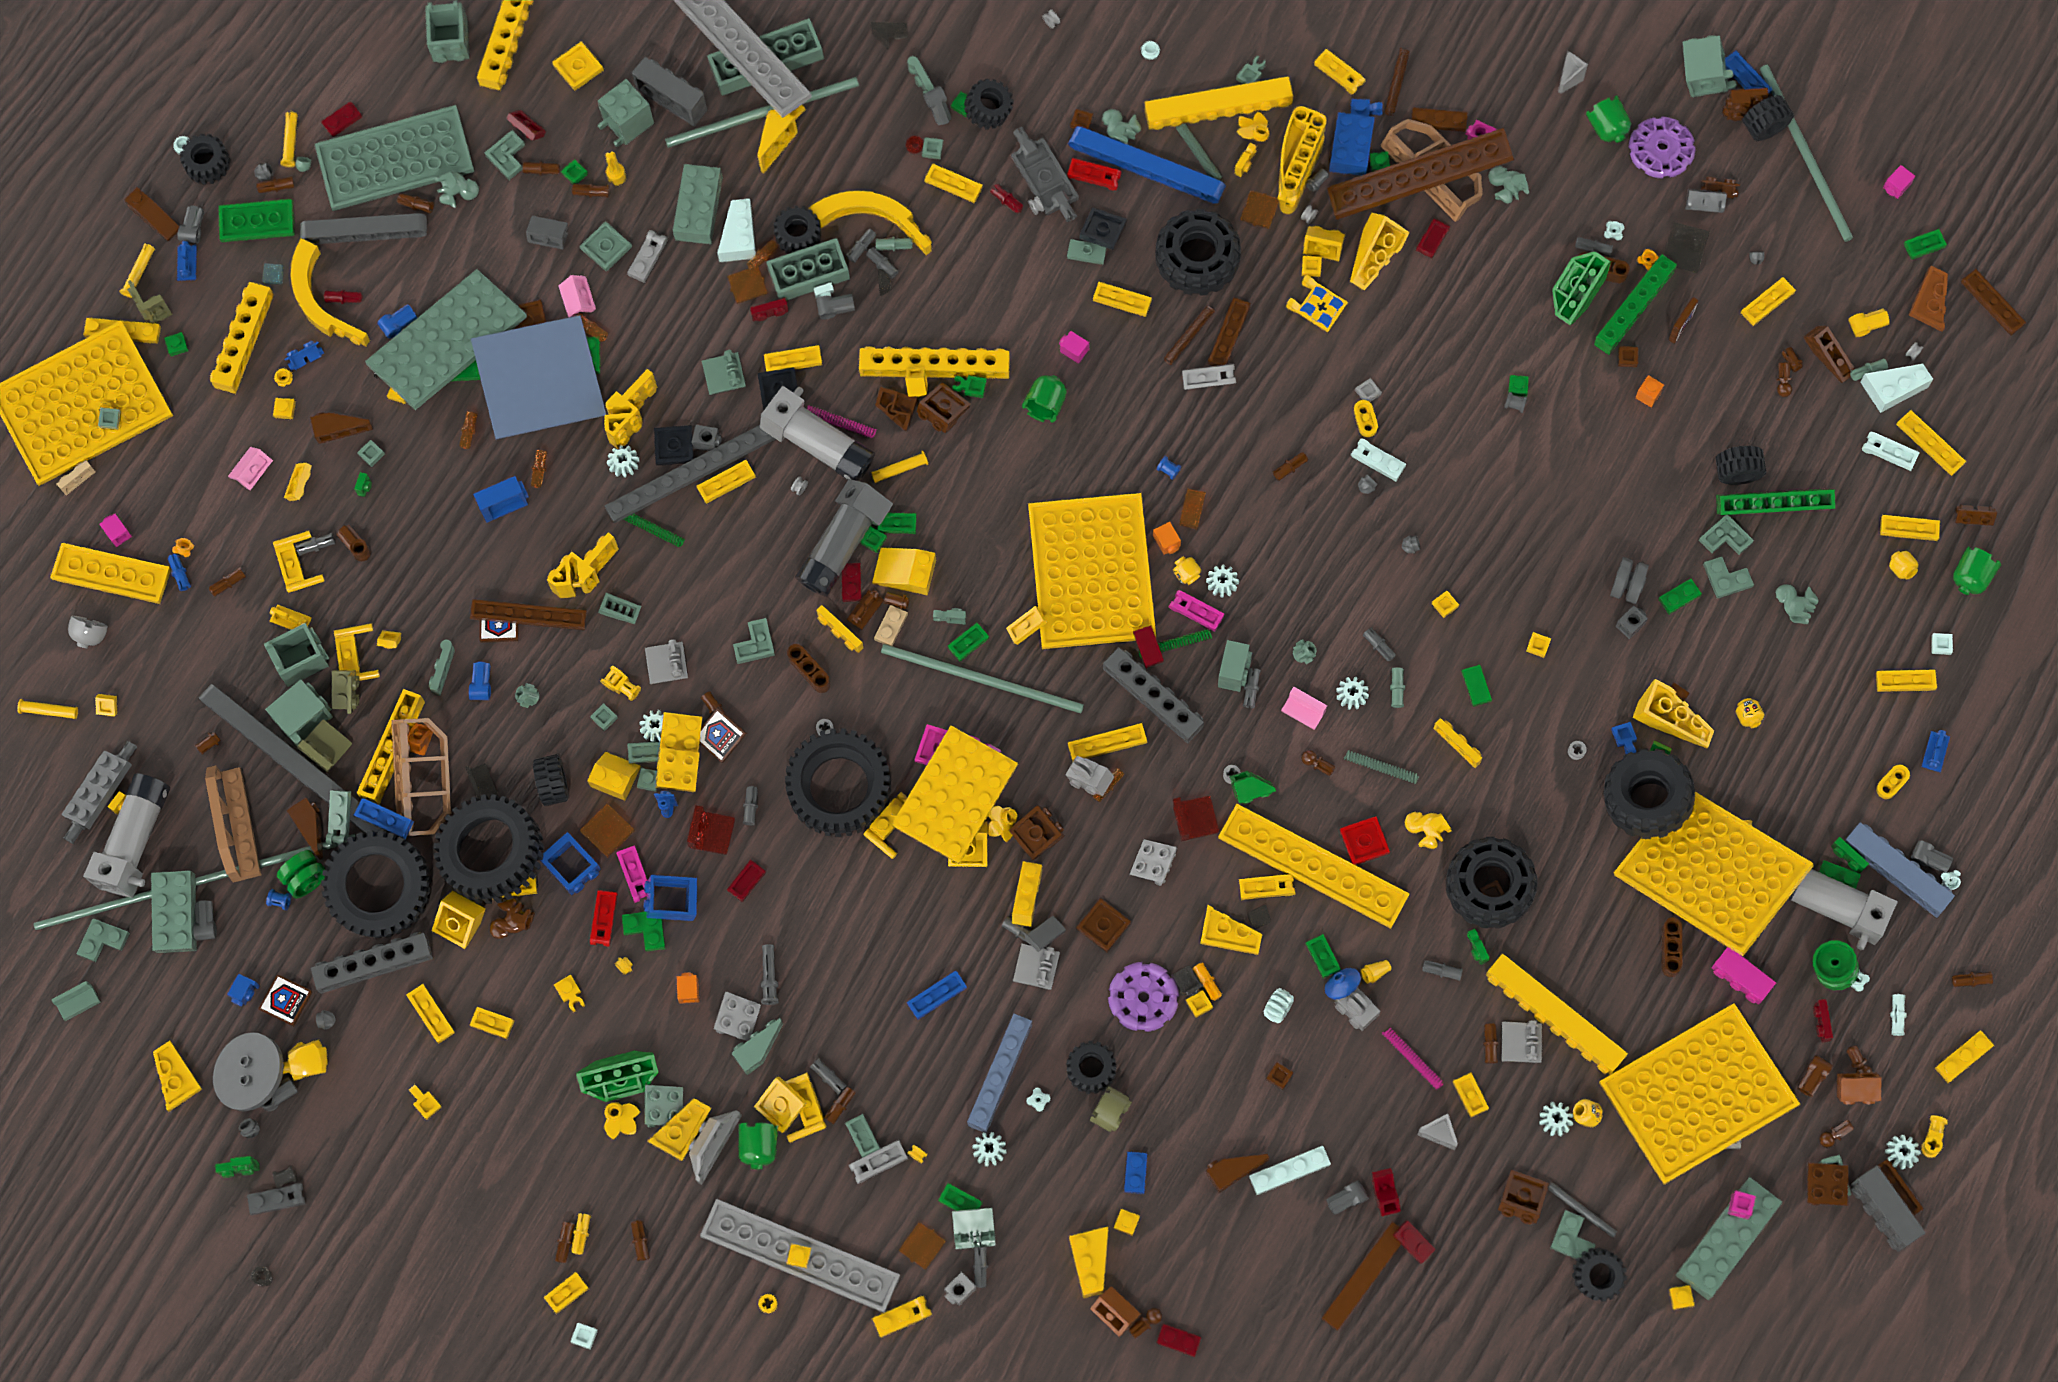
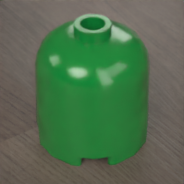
[1586,96,1631,143]
[1022,375,1067,423]
[1953,546,2001,595]
[738,1123,778,1170]

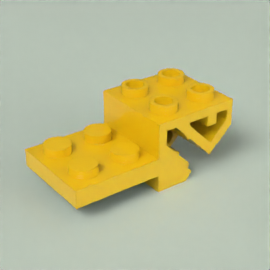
[604,369,657,449]
[547,532,619,598]
[656,712,702,792]

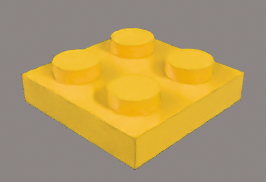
[552,42,604,91]
[754,1077,807,1133]

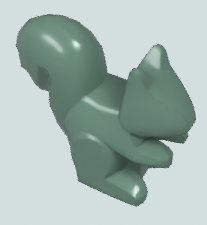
[1102,109,1141,145]
[1488,166,1529,203]
[435,170,479,208]
[1775,584,1819,624]

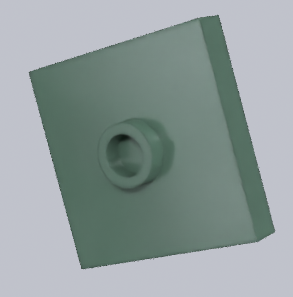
[580,221,632,272]

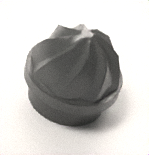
[255,162,274,181]
[1358,474,1378,494]
[1402,535,1421,554]
[316,1010,336,1030]
[239,1118,260,1139]

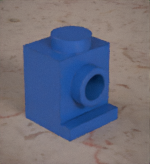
[227,974,260,1007]

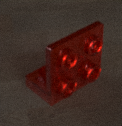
[1172,796,1219,841]
[687,805,735,855]

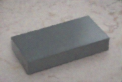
[1025,916,1066,952]

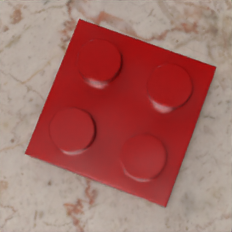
[1339,816,1390,865]

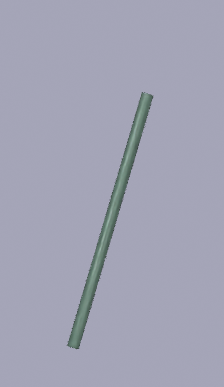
[1760,65,1853,242]
[665,77,859,147]
[881,644,1084,713]

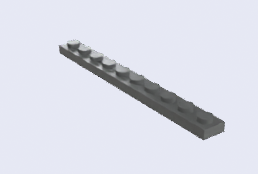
[605,425,776,523]

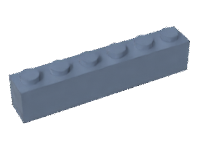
[1845,823,1955,918]
[967,1014,1032,1134]

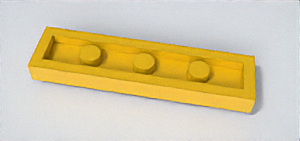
[83,318,161,344]
[1896,410,1966,476]
[1068,723,1147,762]

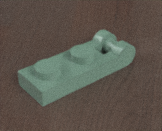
[907,56,934,94]
[429,640,455,696]
[326,790,351,845]

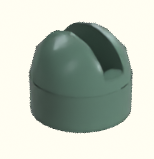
[296,157,311,172]

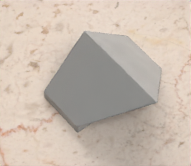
[1558,52,1588,93]
[1418,1114,1458,1150]

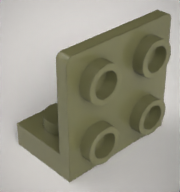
[128,280,172,324]
[332,670,359,714]
[298,720,352,773]

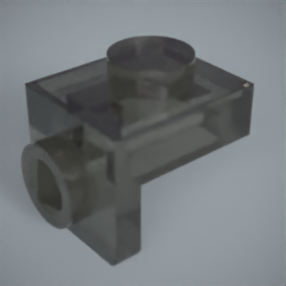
[1171,965,1203,997]

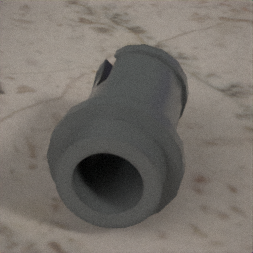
[1306,169,1329,192]

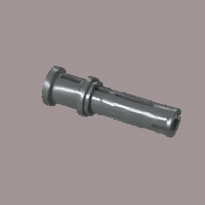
[761,944,779,1005]

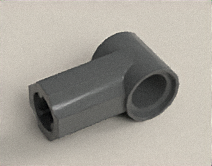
[923,86,952,125]
[178,205,204,244]
[816,294,855,320]
[1910,841,1953,873]
[193,901,217,941]
[260,1077,298,1111]
[1326,1180,1369,1215]

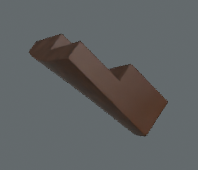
[875,387,918,431]

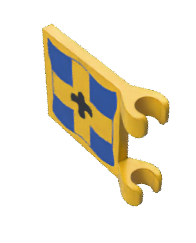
[1286,275,1348,332]

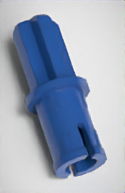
[168,554,191,591]

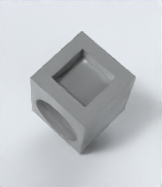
[944,1272,976,1306]

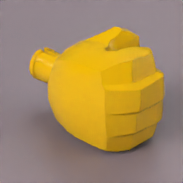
[283,1040,327,1080]

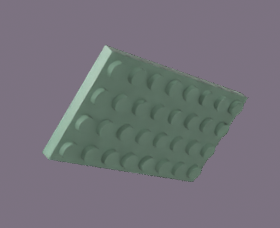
[315,105,474,211]
[365,269,527,410]

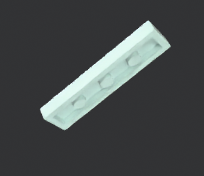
[1249,1146,1331,1195]

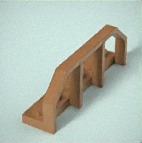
[1381,119,1483,222]
[392,718,451,836]
[205,766,262,882]

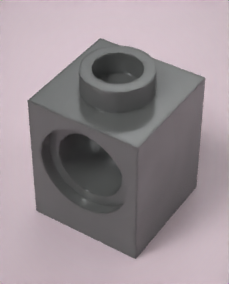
[692,425,722,451]
[1616,606,1648,640]

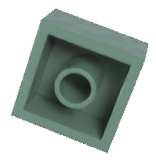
[1218,640,1252,692]

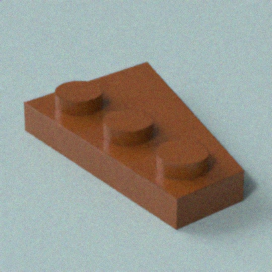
[1909,266,1948,332]

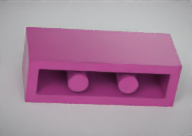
[1712,947,1776,1005]

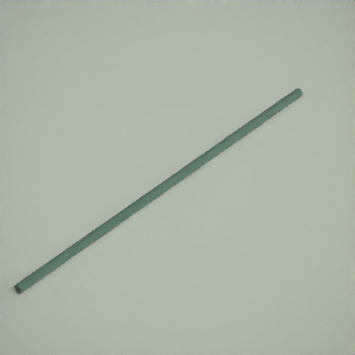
[34,834,356,930]

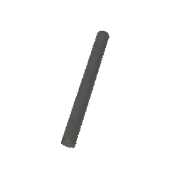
[1548,1183,1617,1238]

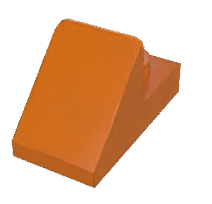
[407,723,433,755]

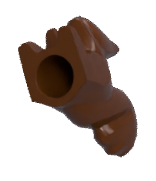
[490,898,535,939]

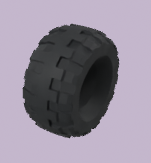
[1155,209,1241,296]
[1604,748,1695,839]
[1446,836,1537,929]

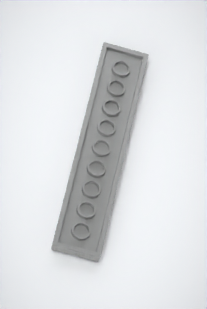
[674,0,812,118]
[700,1199,900,1313]

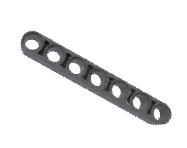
[300,213,427,244]

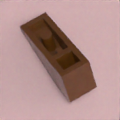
[124,187,179,241]
[1803,326,1855,383]
[310,412,373,444]
[286,798,323,860]
[1206,1154,1269,1193]

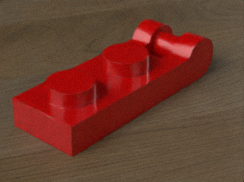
[1067,158,1122,190]
[590,890,618,947]

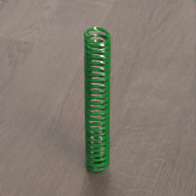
[623,513,685,547]
[1139,629,1212,659]

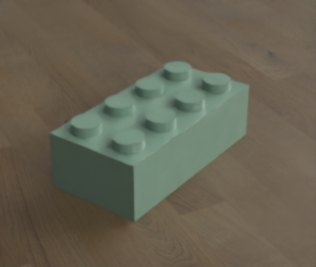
[673,164,723,244]
[766,238,850,300]
[151,871,197,953]

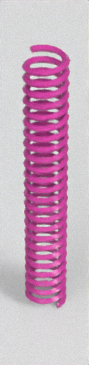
[807,405,876,438]
[1382,1028,1443,1089]

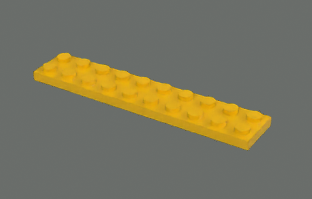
[1218,804,1409,929]

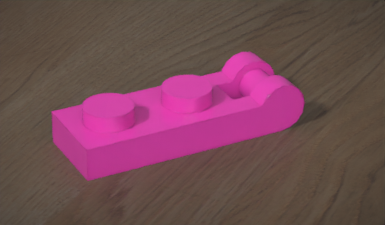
[1168,590,1224,632]
[616,845,648,903]

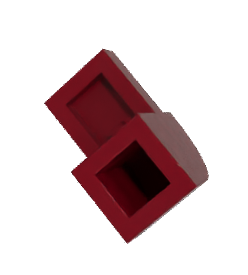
[1371,1168,1401,1217]

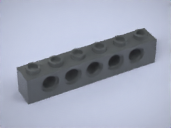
[1103,647,1204,744]
[311,932,433,994]

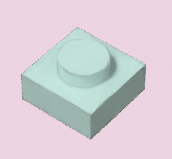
[814,282,834,299]
[1931,633,1953,655]
[571,1323,598,1349]

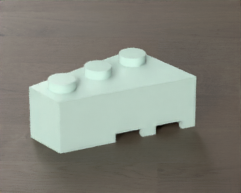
[718,199,756,262]
[1861,364,1933,413]

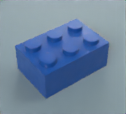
[1329,112,1375,176]

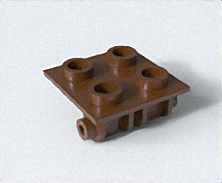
[1807,1163,1848,1206]

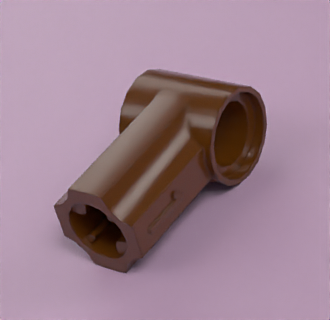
[336,525,371,562]
[1797,1055,1833,1097]

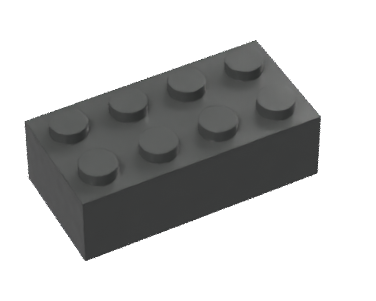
[632,57,707,127]
[1850,1165,1926,1252]

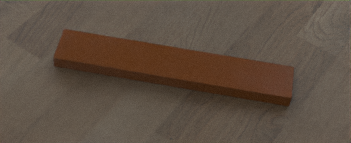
[470,599,587,630]
[1321,1222,1401,1331]

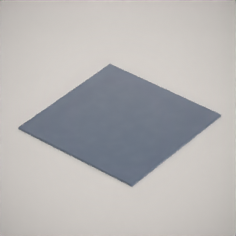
[471,316,606,439]

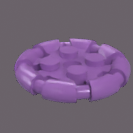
[1629,117,1696,178]
[1108,962,1179,1032]

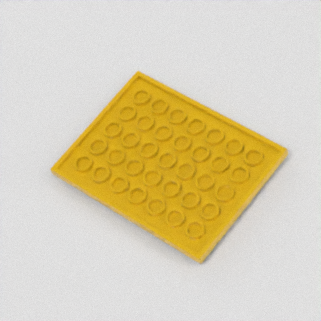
[0,321,173,486]
[1028,493,1156,649]
[1614,792,1813,956]
[1599,1004,1800,1184]

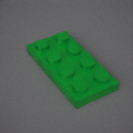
[219,199,294,242]

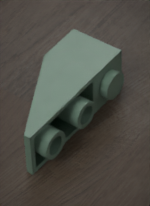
[732,1018,783,1075]

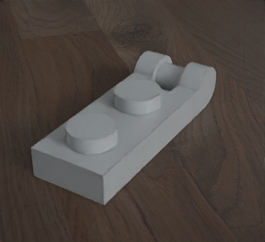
[627,230,668,283]
[1182,364,1236,390]
[849,1140,908,1184]

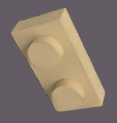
[57,461,95,495]
[874,605,908,646]

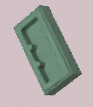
[1067,239,1107,265]
[627,742,660,763]
[845,1114,880,1158]

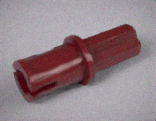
[990,184,1024,214]
[324,290,362,304]

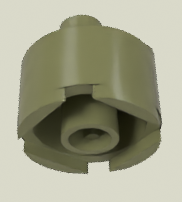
[1089,1086,1132,1132]

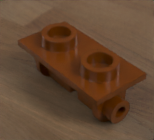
[1700,177,1740,199]
[1955,504,1997,526]
[847,590,884,630]

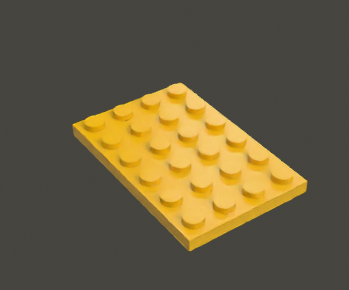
[892,726,1018,864]

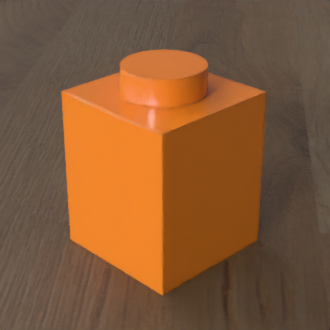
[1636,375,1664,408]
[1153,522,1181,555]
[677,973,699,1004]

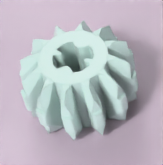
[607,445,639,478]
[1206,565,1239,598]
[1336,677,1369,710]
[640,710,663,742]
[1264,988,1294,1023]
[1539,1102,1573,1136]
[973,1132,1006,1166]
[1885,1135,1921,1170]

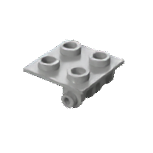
[645,640,688,684]
[1130,839,1177,886]
[1013,944,1060,990]
[714,992,761,1041]
[1502,1021,1542,1063]

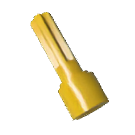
[605,151,626,185]

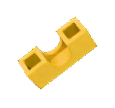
[1012,861,1042,927]

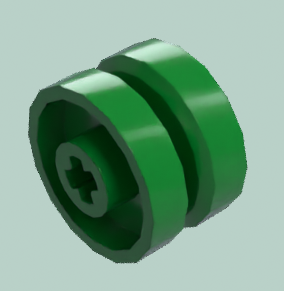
[277,850,326,898]
[1813,940,1859,990]

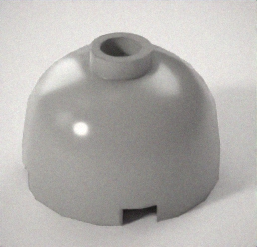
[68,615,108,648]

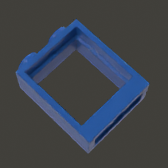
[473,476,529,523]
[540,832,601,895]
[644,875,697,921]

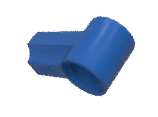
[377,304,417,339]
[469,662,491,700]

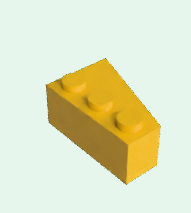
[1069,1227,1108,1298]

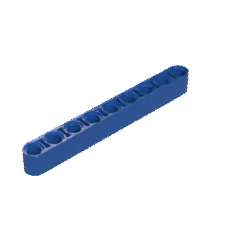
[1068,126,1226,203]

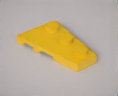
[1201,905,1262,955]
[153,1041,202,1112]
[647,1099,711,1161]

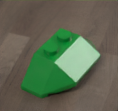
[1552,251,1611,325]
[576,1051,659,1102]

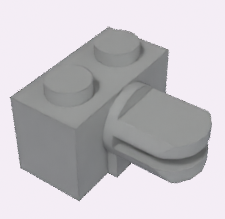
[1066,756,1114,796]
[1335,988,1380,1031]

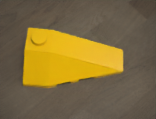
[1350,213,1409,290]
[1633,679,1714,748]

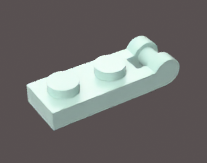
[1862,432,1920,471]
[1351,438,1406,481]

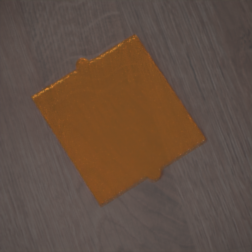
[1240,191,1279,229]
[727,266,768,304]
[899,1222,946,1270]

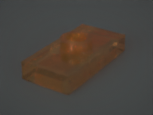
[1179,489,1206,529]

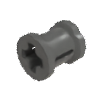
[1504,392,1527,413]

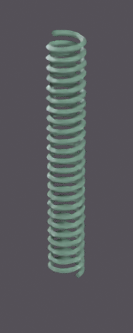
[1176,124,1223,181]
[1344,750,1419,784]

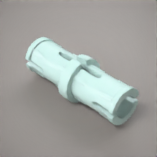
[1890,994,1907,1036]

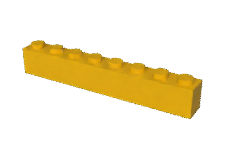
[1145,76,1293,130]
[1486,953,1628,1075]

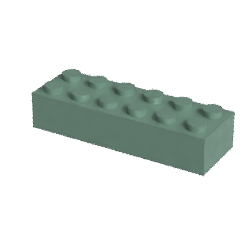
[707,18,824,96]
[1676,1177,1782,1300]

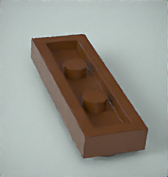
[1411,108,1468,132]
[1878,1159,1923,1216]

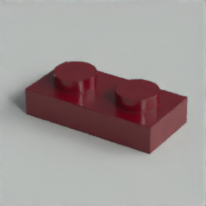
[321,101,362,138]
[507,110,546,141]
[750,298,789,321]
[842,563,862,602]
[1813,999,1833,1043]
[1393,1221,1436,1264]
[1156,1324,1201,1357]

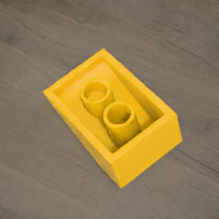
[758,109,798,173]
[872,548,936,595]

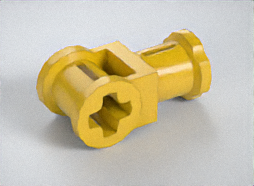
[600,666,641,701]
[1921,1115,1948,1158]

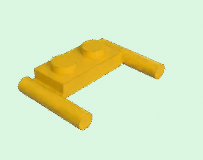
[273,531,325,593]
[334,623,380,681]
[863,792,908,859]
[785,1073,826,1142]

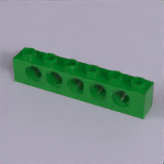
[1594,254,1677,355]
[1716,488,1835,515]

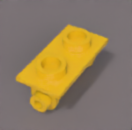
[270,604,312,630]

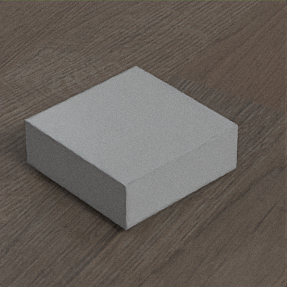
[1355,378,1382,402]

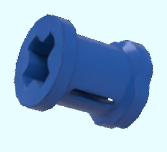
[1156,456,1181,480]
[266,889,291,910]

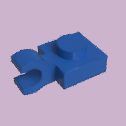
[1351,99,1383,116]
[1611,722,1637,754]

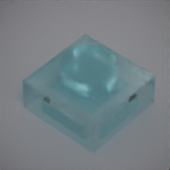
[262,264,284,284]

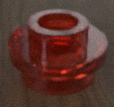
[906,136,924,154]

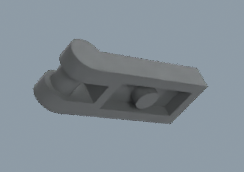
[247,1183,305,1215]

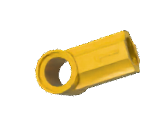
[1848,309,1890,337]

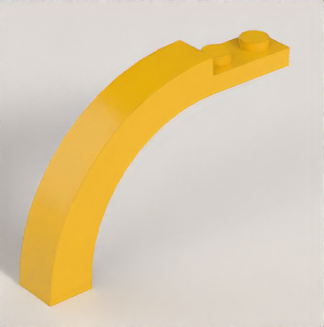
[809,191,932,255]
[291,238,370,346]

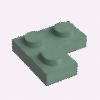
[485,130,525,180]
[1699,515,1754,555]
[1703,557,1754,599]
[733,618,775,664]
[76,919,130,962]
[1550,1210,1596,1259]

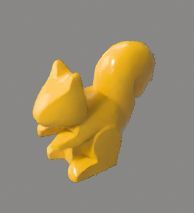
[1405,812,1452,849]

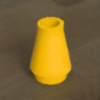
[1361,960,1391,984]

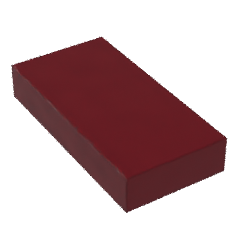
[1416,218,1450,259]
[1133,625,1164,668]
[727,860,766,903]

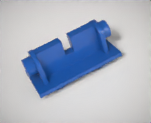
[177,241,196,281]
[285,340,324,370]
[1921,730,1950,772]
[654,791,678,818]

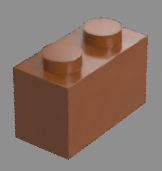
[1837,1073,1881,1105]
[1090,1286,1141,1337]

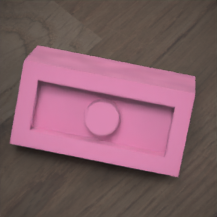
[559,275,596,318]
[228,447,273,490]
[1281,687,1327,730]

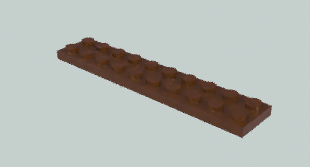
[1327,128,1514,220]

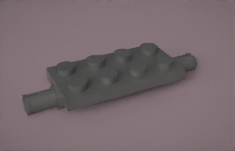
[1011,127,1079,222]
[61,741,137,844]

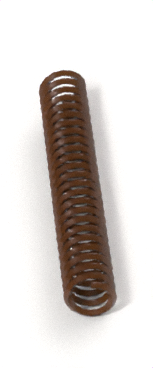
[1384,48,1410,116]
[1164,306,1215,365]

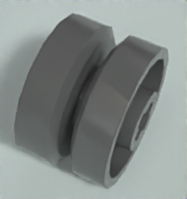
[1610,557,1649,604]

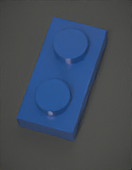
[1124,1152,1147,1194]

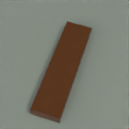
[1961,269,2026,336]
[1208,297,1251,366]

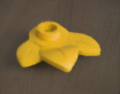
[1237,112,1269,142]
[987,806,1017,842]
[604,1102,640,1139]

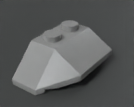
[689,1111,741,1185]

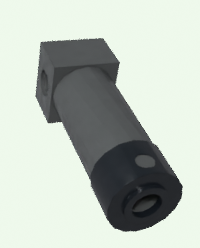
[795,479,893,597]

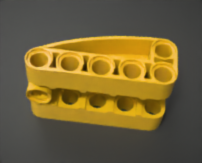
[1277,106,1327,214]

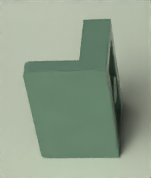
[52,981,101,1021]

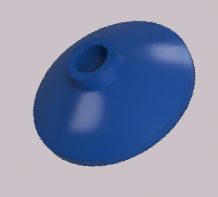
[1325,968,1361,999]

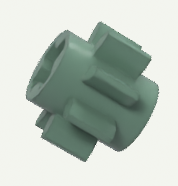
[1293,639,1317,664]
[515,683,539,708]

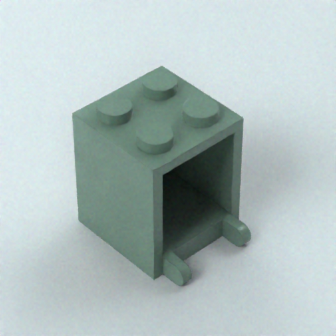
[426,0,470,63]
[1683,35,1737,97]
[598,79,654,147]
[264,623,329,687]
[265,679,333,747]

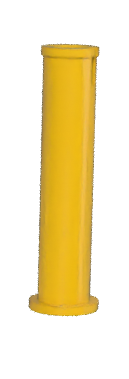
[281,112,298,167]
[120,244,155,298]
[871,451,928,483]
[18,699,78,719]

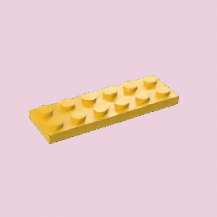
[50,543,171,604]

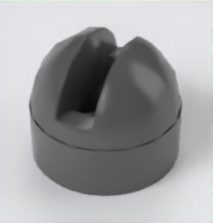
[1749,251,1764,265]

